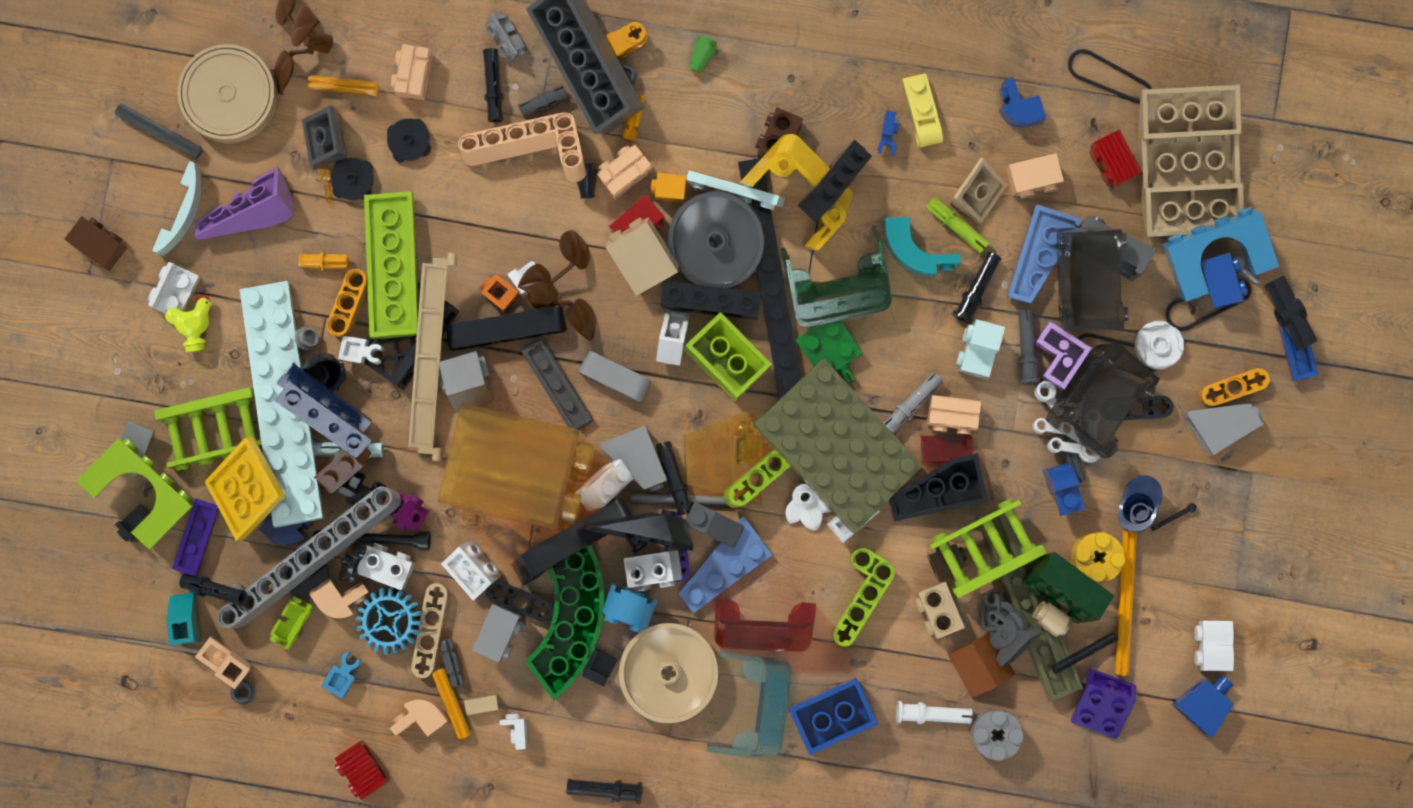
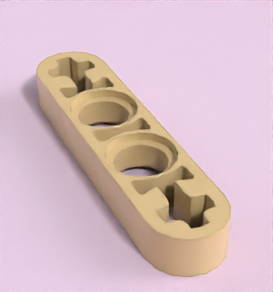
[411,583,449,678]

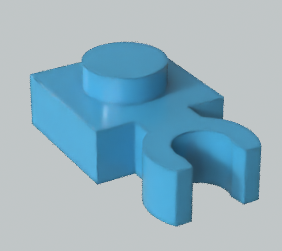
[321,652,362,699]

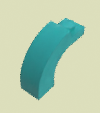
[883,217,961,277]

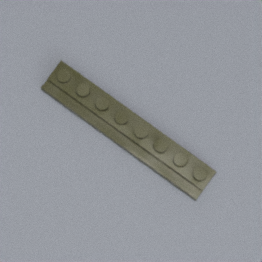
[976,508,1083,702]

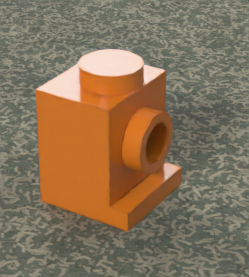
[481,274,521,314]

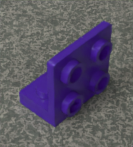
[1071,668,1136,739]

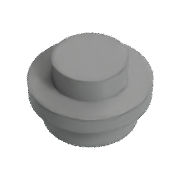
[295,327,319,351]

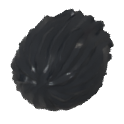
[302,353,347,392]

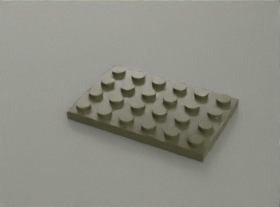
[753,358,922,534]

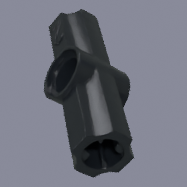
[1263,276,1318,351]

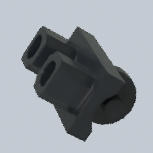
[338,471,387,512]

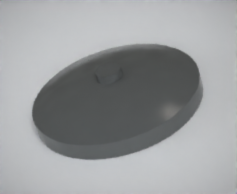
[668,191,766,288]

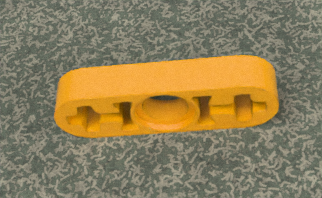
[1199,368,1270,407]

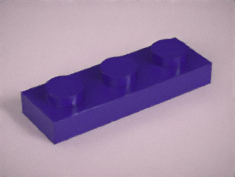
[172,498,219,576]

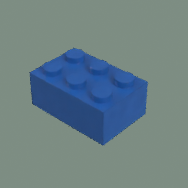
[788,677,878,755]

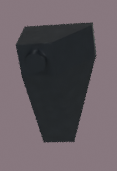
[889,453,994,521]
[583,509,693,551]

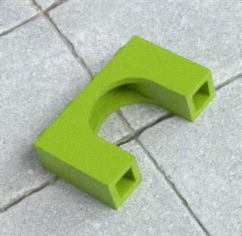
[76,438,193,550]

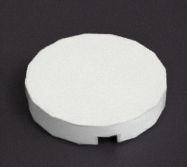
[1134,321,1184,370]

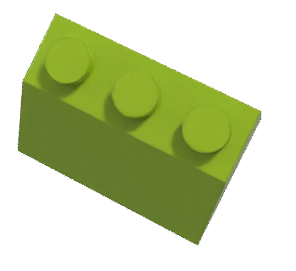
[684,312,772,402]

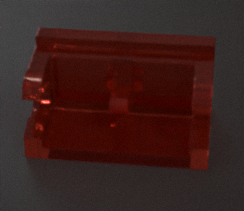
[920,435,972,463]

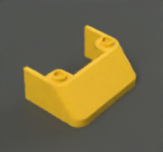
[739,134,853,251]

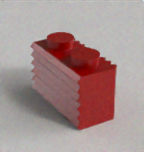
[1090,129,1142,189]
[335,740,389,800]

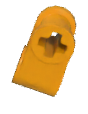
[605,22,648,61]

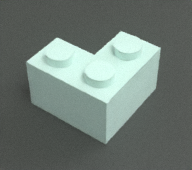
[956,319,1005,379]

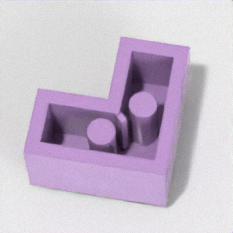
[1035,322,1092,391]

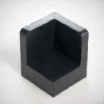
[582,648,617,687]

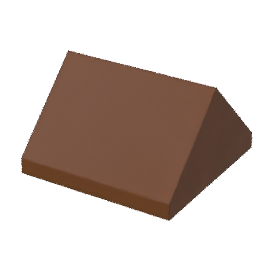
[948,632,1015,698]

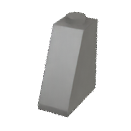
[1182,403,1263,457]
[600,426,668,493]

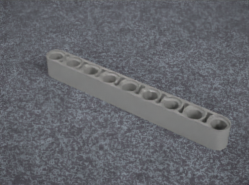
[217,486,401,629]

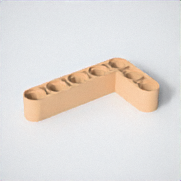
[458,112,586,182]

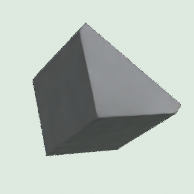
[302,106,347,166]

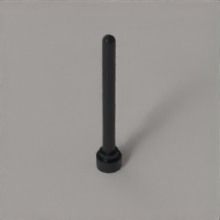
[313,530,431,551]

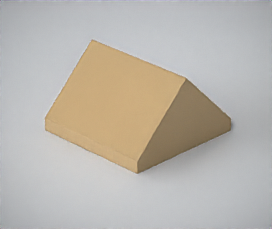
[950,158,1008,224]

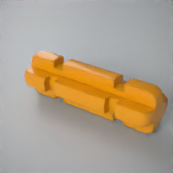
[623,94,645,141]

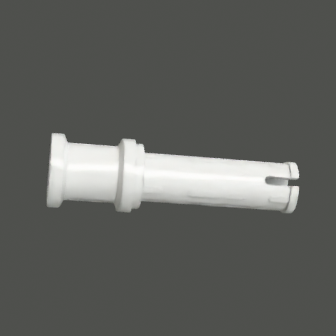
[896,701,972,725]

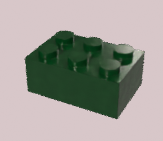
[1022,552,1115,624]

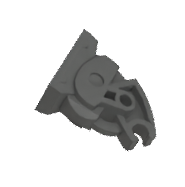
[981,592,1043,667]

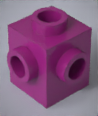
[389,490,430,531]

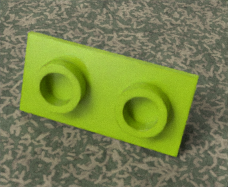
[270,596,313,650]

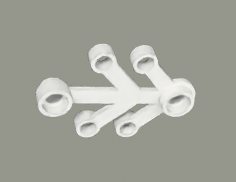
[1032,381,1102,463]

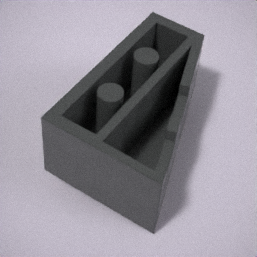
[1070,216,1157,282]

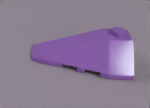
[195,167,294,240]

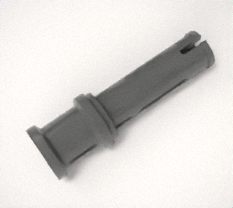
[1018,310,1041,385]

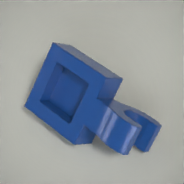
[877,110,899,156]

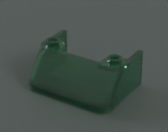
[781,229,892,327]

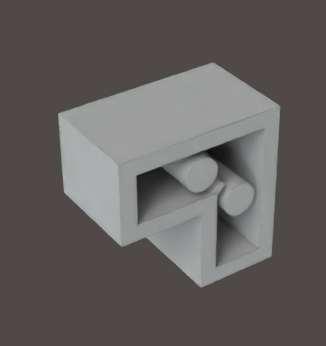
[472,604,526,662]

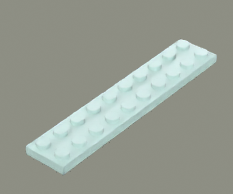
[240,281,324,528]

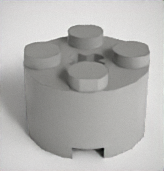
[970,709,1023,761]

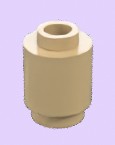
[1032,601,1071,637]

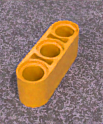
[327,269,368,339]

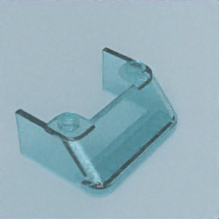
[707,650,791,758]

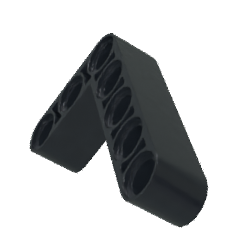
[511,497,633,586]

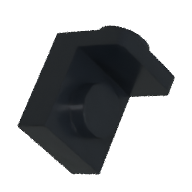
[115,504,150,542]

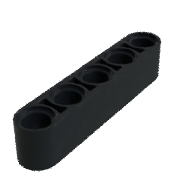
[446,306,567,351]

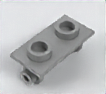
[486,12,526,64]

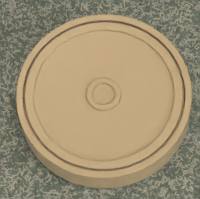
[177,44,278,143]

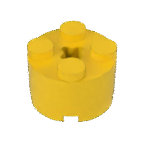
[1070,532,1125,582]

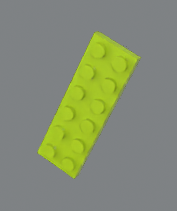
[364,191,419,339]

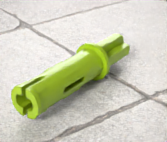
[926,197,990,254]

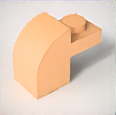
[309,578,368,618]
[195,636,251,689]
[390,698,450,737]

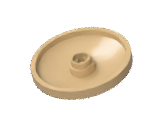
[619,623,718,723]

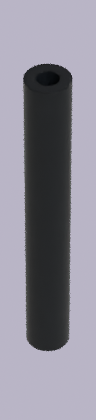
[1051,632,1118,674]

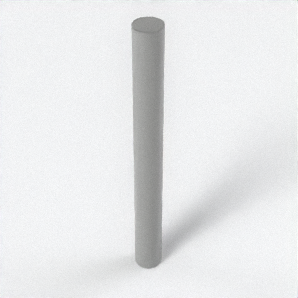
[631,493,728,506]

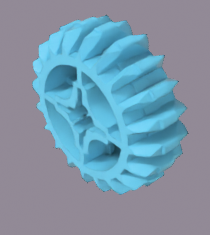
[355,588,422,654]

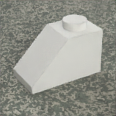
[656,309,690,366]

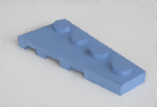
[1007,204,1083,305]
[679,516,772,613]

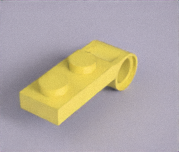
[902,73,943,148]

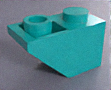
[166,592,201,646]

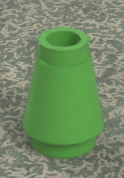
[689,35,717,73]

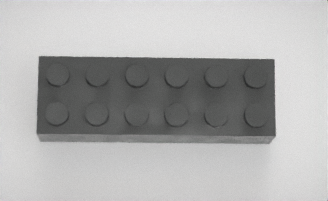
[526,0,644,134]

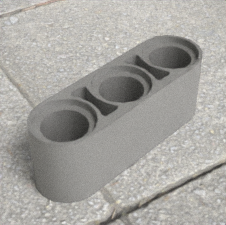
[578,350,652,403]

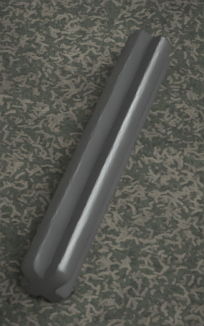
[115,104,203,159]

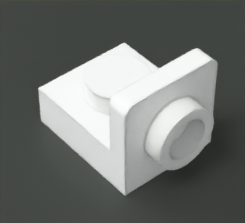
[500,713,528,750]

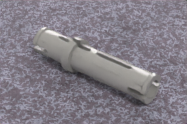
[883,372,944,434]

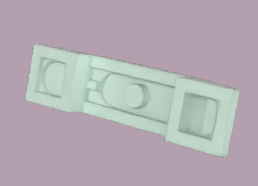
[152,161,202,256]

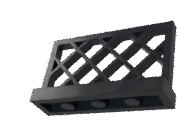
[364,282,459,390]

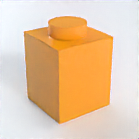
[651,173,687,204]

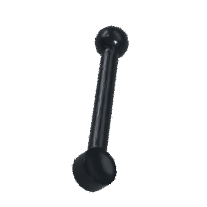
[1150,503,1197,532]

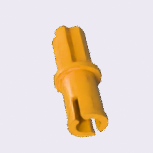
[299,252,349,271]

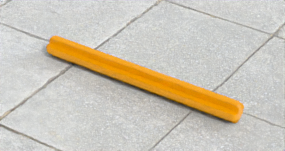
[1115,529,1137,676]

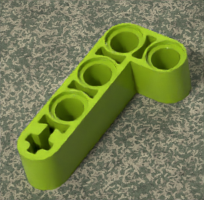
[723,440,790,508]
[832,548,895,647]

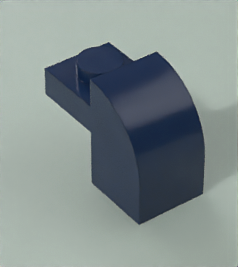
[259,515,316,545]

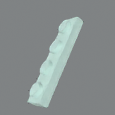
[686,170,785,210]

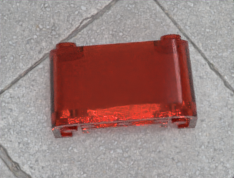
[714,598,816,652]

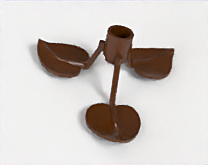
[274,0,333,96]
[517,230,596,341]

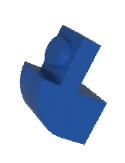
[999,77,1046,128]
[1042,462,1085,516]

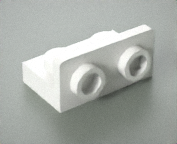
[148,262,201,314]
[441,540,501,601]

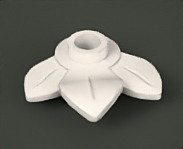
[785,484,832,531]

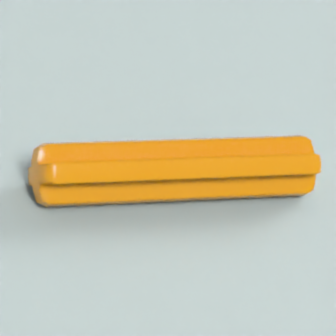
[307,75,379,96]
[432,668,471,739]

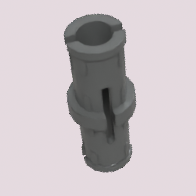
[518,85,569,118]

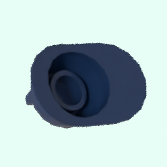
[1117,475,1163,532]

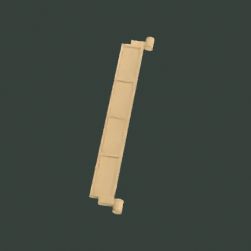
[408,253,458,461]

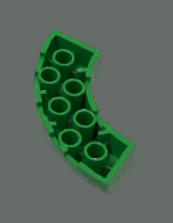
[524,545,605,701]

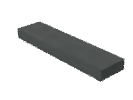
[521,338,593,434]

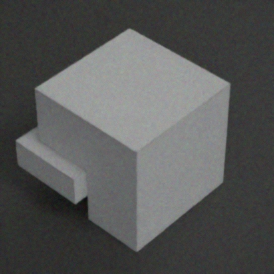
[438,351,493,413]

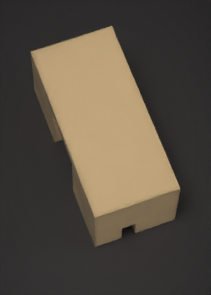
[464,694,500,715]

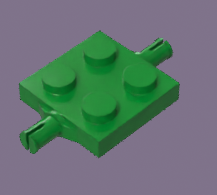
[795,310,863,384]

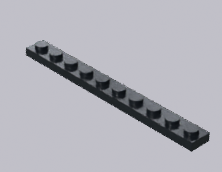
[738,158,801,399]

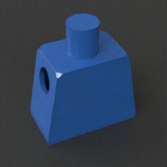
[1172,675,1233,738]

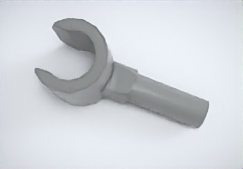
[1237,257,1260,285]

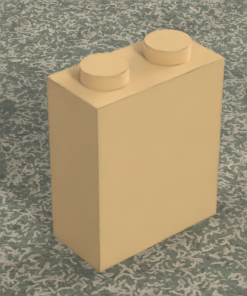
[605,217,679,296]

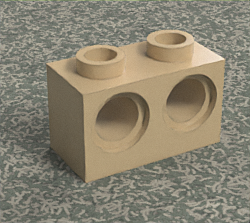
[914,582,965,639]

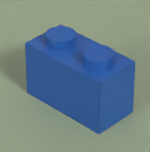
[1201,253,1248,309]

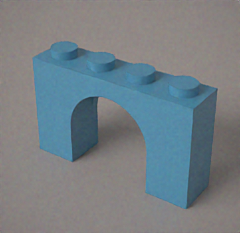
[1162,207,1279,302]

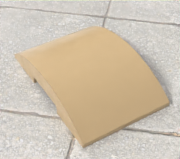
[1138,85,1244,237]

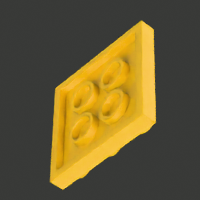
[205,437,286,541]

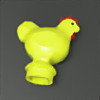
[165,295,212,352]

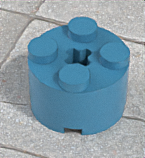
[602,583,658,633]

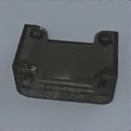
[1057,228,1128,331]
[1046,343,1160,458]

